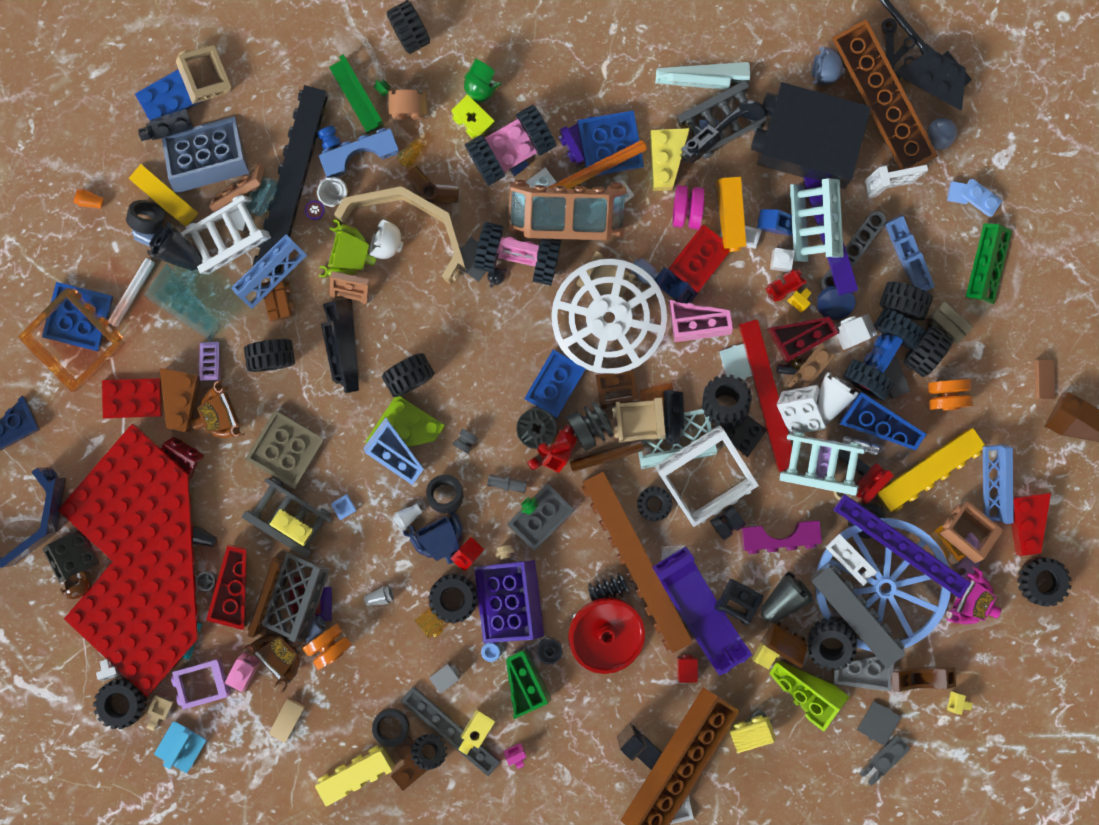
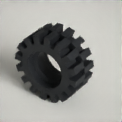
[637,487,672,521]
[410,733,448,770]

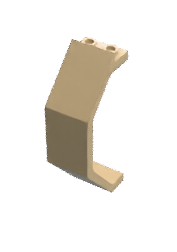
[334,186,466,284]

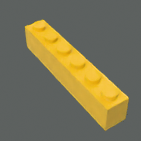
[876,428,985,513]

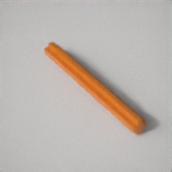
[545,140,646,200]

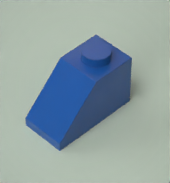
[757,209,793,236]

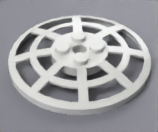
[552,259,667,374]

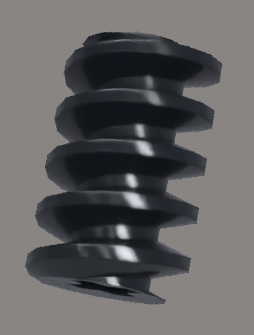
[588,573,630,601]

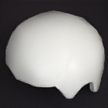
[317,176,348,207]

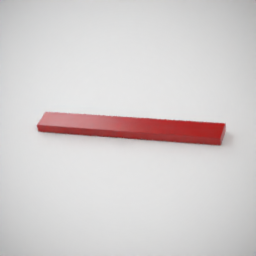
[738,319,798,472]

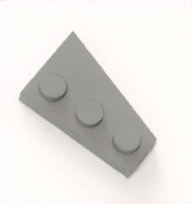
[833,657,894,692]

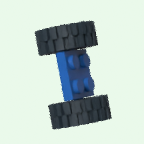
[843,308,926,401]

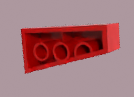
[206,544,247,630]

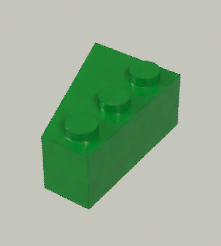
[506,647,551,719]

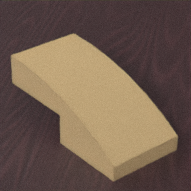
[269,697,305,743]

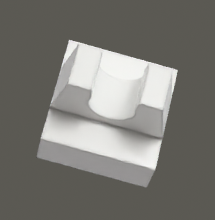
[96,659,122,681]

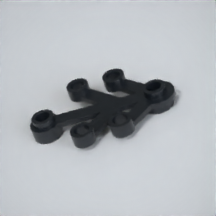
[882,18,915,84]

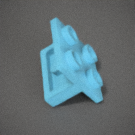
[154,721,206,773]

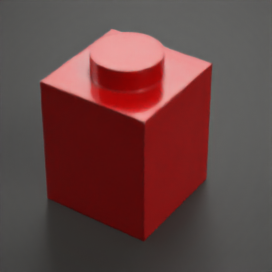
[451,537,485,572]
[677,654,698,683]

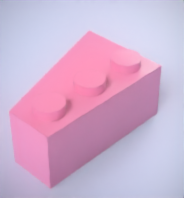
[669,300,733,342]

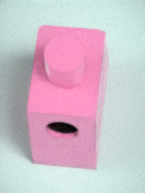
[225,651,261,693]

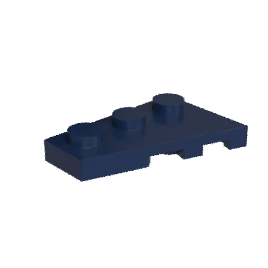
[0,395,40,451]

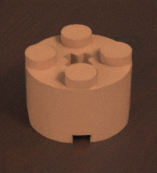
[388,90,427,120]

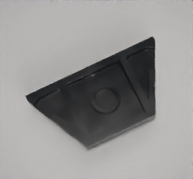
[896,49,966,111]

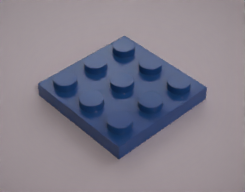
[577,110,644,176]
[42,282,114,352]

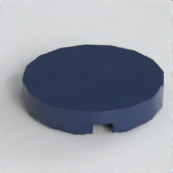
[817,286,856,320]

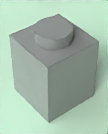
[429,662,460,694]

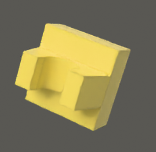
[947,691,973,715]

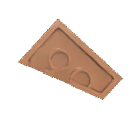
[209,163,265,212]

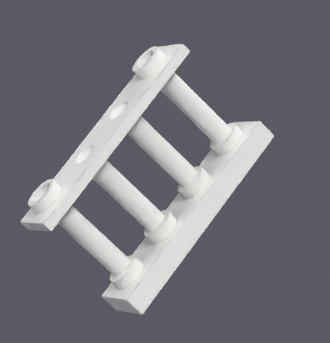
[181,195,271,275]

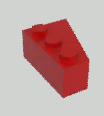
[1011,493,1051,556]

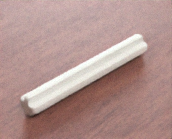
[108,258,155,327]

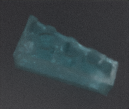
[144,264,222,342]

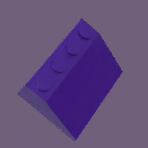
[474,560,544,643]

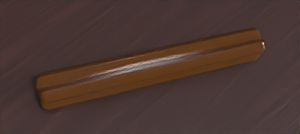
[570,440,644,472]

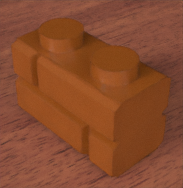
[261,279,296,322]

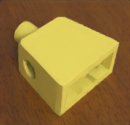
[458,710,495,755]

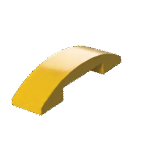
[129,164,199,227]

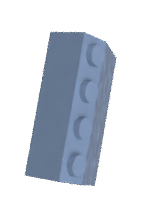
[162,116,249,193]

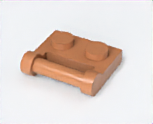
[329,271,370,304]

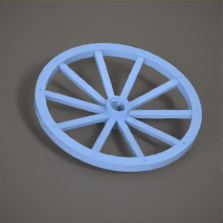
[815,518,951,651]

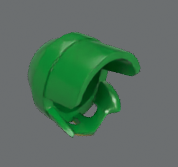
[464,58,503,104]

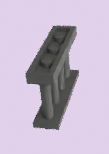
[677,80,767,160]
[242,477,333,559]

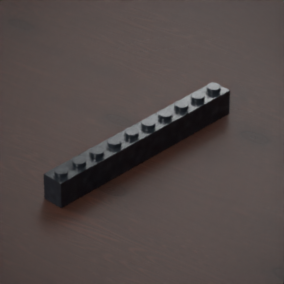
[253,85,329,273]

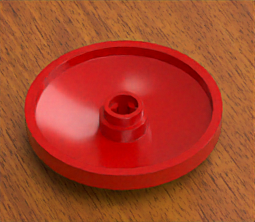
[568,598,645,674]

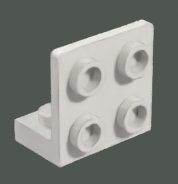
[777,385,826,434]

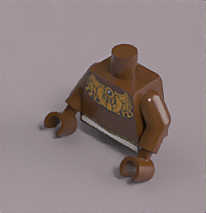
[242,634,301,693]

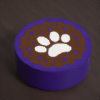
[305,200,325,220]

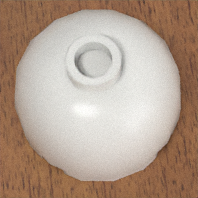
[369,219,403,259]

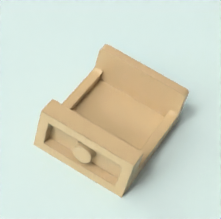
[576,251,636,299]
[612,398,666,443]

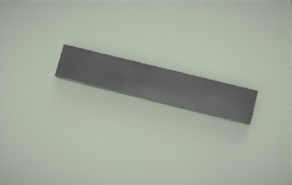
[401,686,501,776]

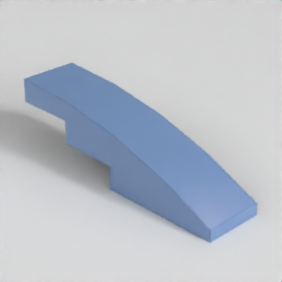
[884,215,935,291]

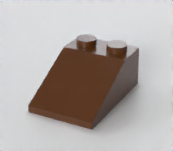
[760,622,808,668]

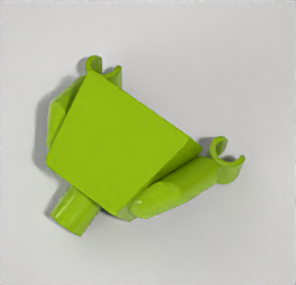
[319,219,376,278]

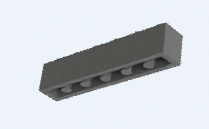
[811,562,905,668]

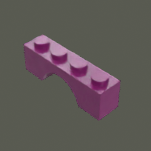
[741,520,822,554]

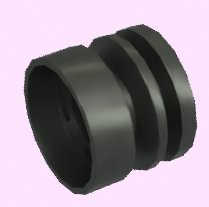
[566,401,614,451]
[516,408,557,449]

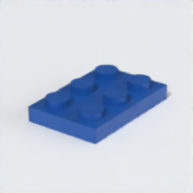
[135,69,203,120]
[524,349,586,418]

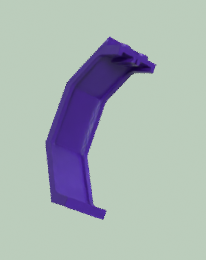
[652,546,752,676]

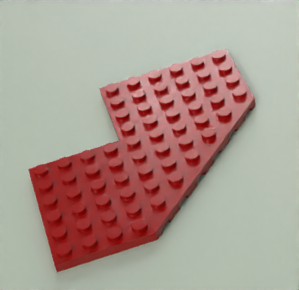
[58,424,199,697]

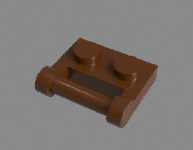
[595,369,639,409]

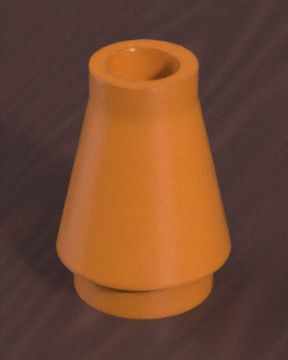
[74,188,104,209]

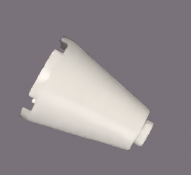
[816,372,860,425]

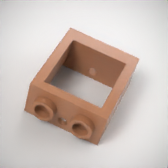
[940,501,1003,563]

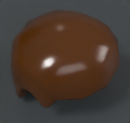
[60,571,90,599]

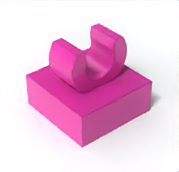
[504,743,527,769]

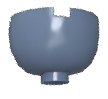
[812,46,846,86]

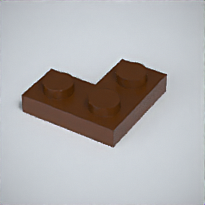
[391,736,428,791]

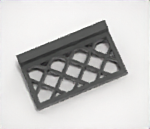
[262,553,330,642]

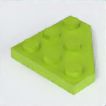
[365,396,445,447]

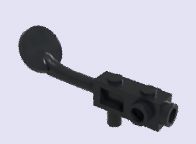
[680,100,766,163]

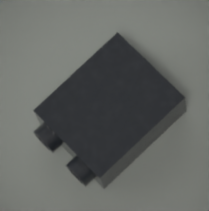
[750,82,871,189]

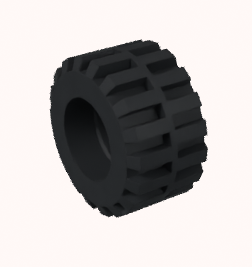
[387,0,430,54]
[879,281,933,320]
[904,325,953,377]
[244,339,295,372]
[381,353,435,397]
[702,374,752,428]
[1017,557,1072,607]
[428,574,478,624]
[807,617,857,671]
[93,678,147,729]

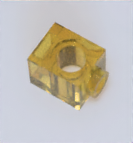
[414,607,445,638]

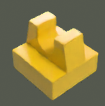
[787,288,811,313]

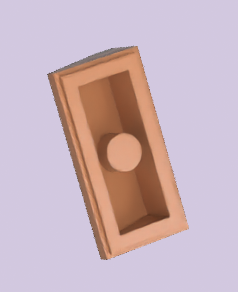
[1034,360,1055,399]

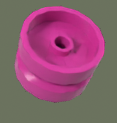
[672,185,705,230]

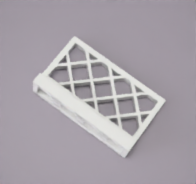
[865,165,928,199]

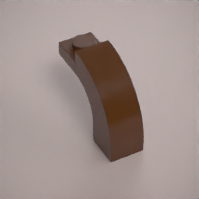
[891,667,956,692]

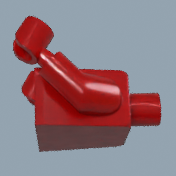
[527,425,578,473]

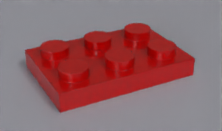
[668,224,730,293]
[102,378,162,419]

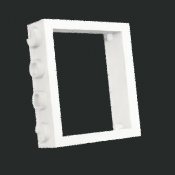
[655,425,759,527]

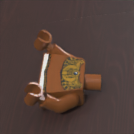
[191,379,245,439]

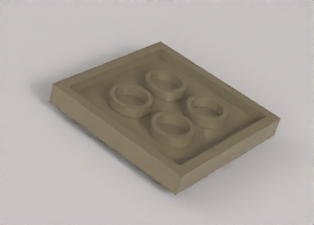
[245,410,325,489]

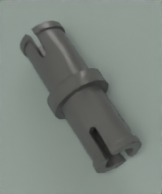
[487,474,527,494]

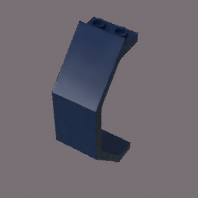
[0,467,66,568]

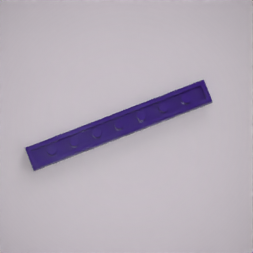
[803,177,858,296]
[833,494,971,599]

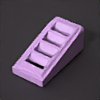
[199,342,221,381]

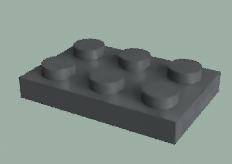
[507,483,575,551]

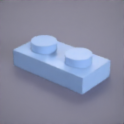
[960,179,1002,217]

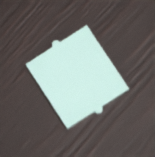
[719,344,752,380]

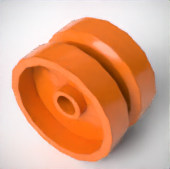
[928,379,973,411]
[302,623,353,670]

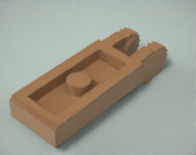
[787,343,836,388]

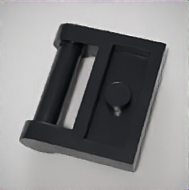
[715,578,763,626]

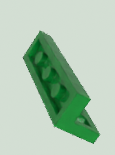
[329,54,384,134]
[965,223,1012,304]

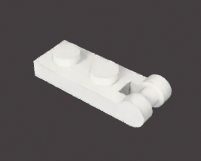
[825,534,878,586]

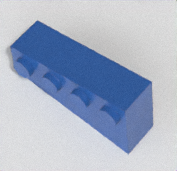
[838,391,927,450]

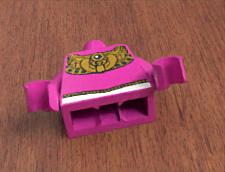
[947,567,1002,625]

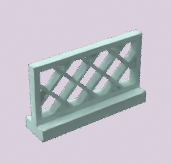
[638,409,717,469]

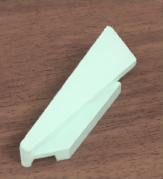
[655,62,750,90]

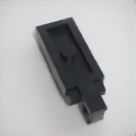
[138,109,193,141]
[664,390,684,445]

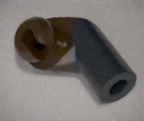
[776,356,804,375]

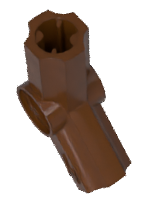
[405,165,459,203]

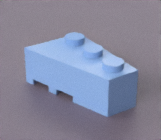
[363,417,424,485]

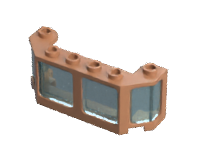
[508,179,627,240]

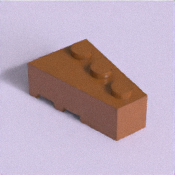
[160,368,201,433]

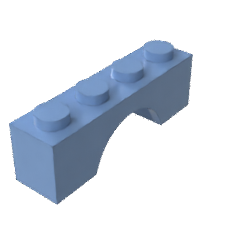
[319,128,400,178]

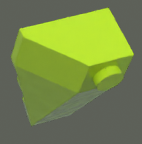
[769,660,850,731]

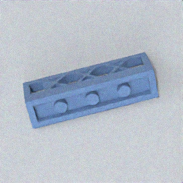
[231,234,307,309]
[983,444,1013,524]

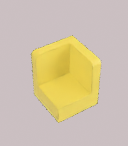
[752,643,780,670]

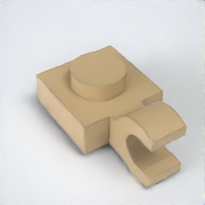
[146,695,174,731]

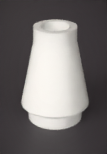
[393,504,422,529]

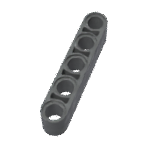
[820,211,886,290]

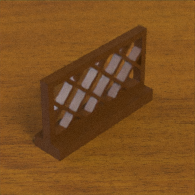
[247,557,292,638]

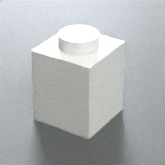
[770,248,794,272]

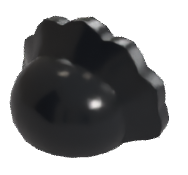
[487,267,508,288]

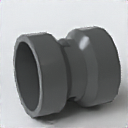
[452,428,478,454]
[196,571,218,591]

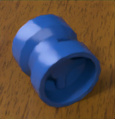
[317,126,342,150]

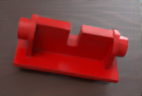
[765,269,807,302]

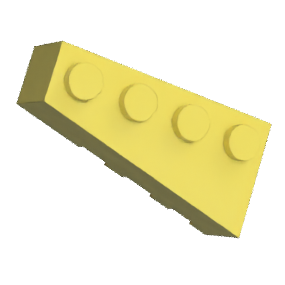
[315,745,395,806]

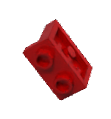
[855,463,894,504]

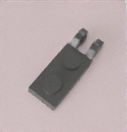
[860,735,910,786]

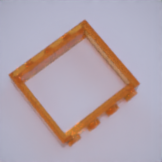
[18,288,125,392]

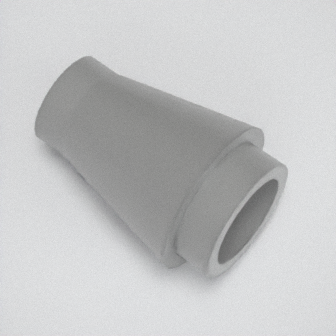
[364,586,394,607]

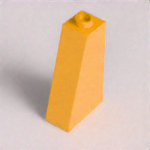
[715,177,746,252]

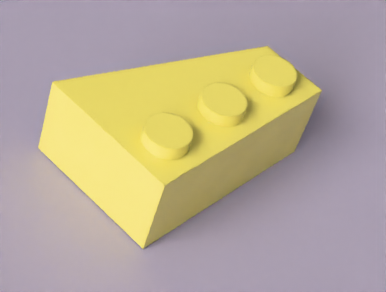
[650,128,689,191]

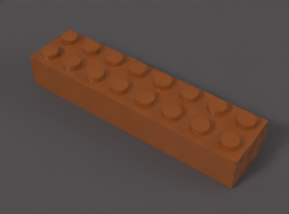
[832,19,938,170]
[620,687,740,825]

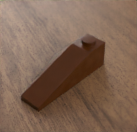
[1044,392,1099,442]

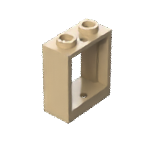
[176,45,231,104]

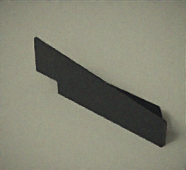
[321,299,359,393]

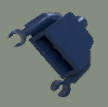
[403,509,463,564]

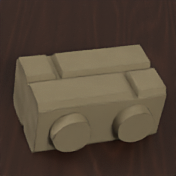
[927,301,973,345]

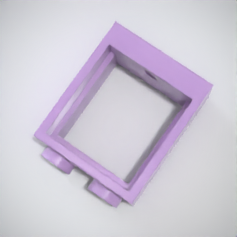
[171,658,231,710]

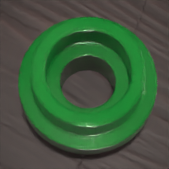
[373,79,391,97]
[521,497,539,515]

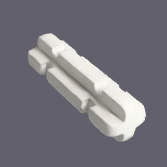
[842,436,880,455]

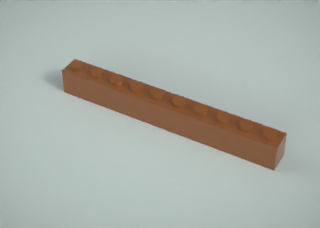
[581,471,693,653]

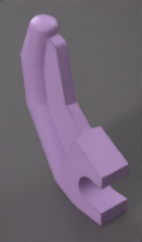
[955,533,980,578]

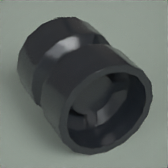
[710,505,746,541]
[537,637,562,664]

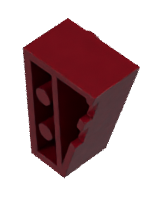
[767,316,839,363]

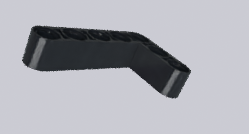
[617,723,662,770]

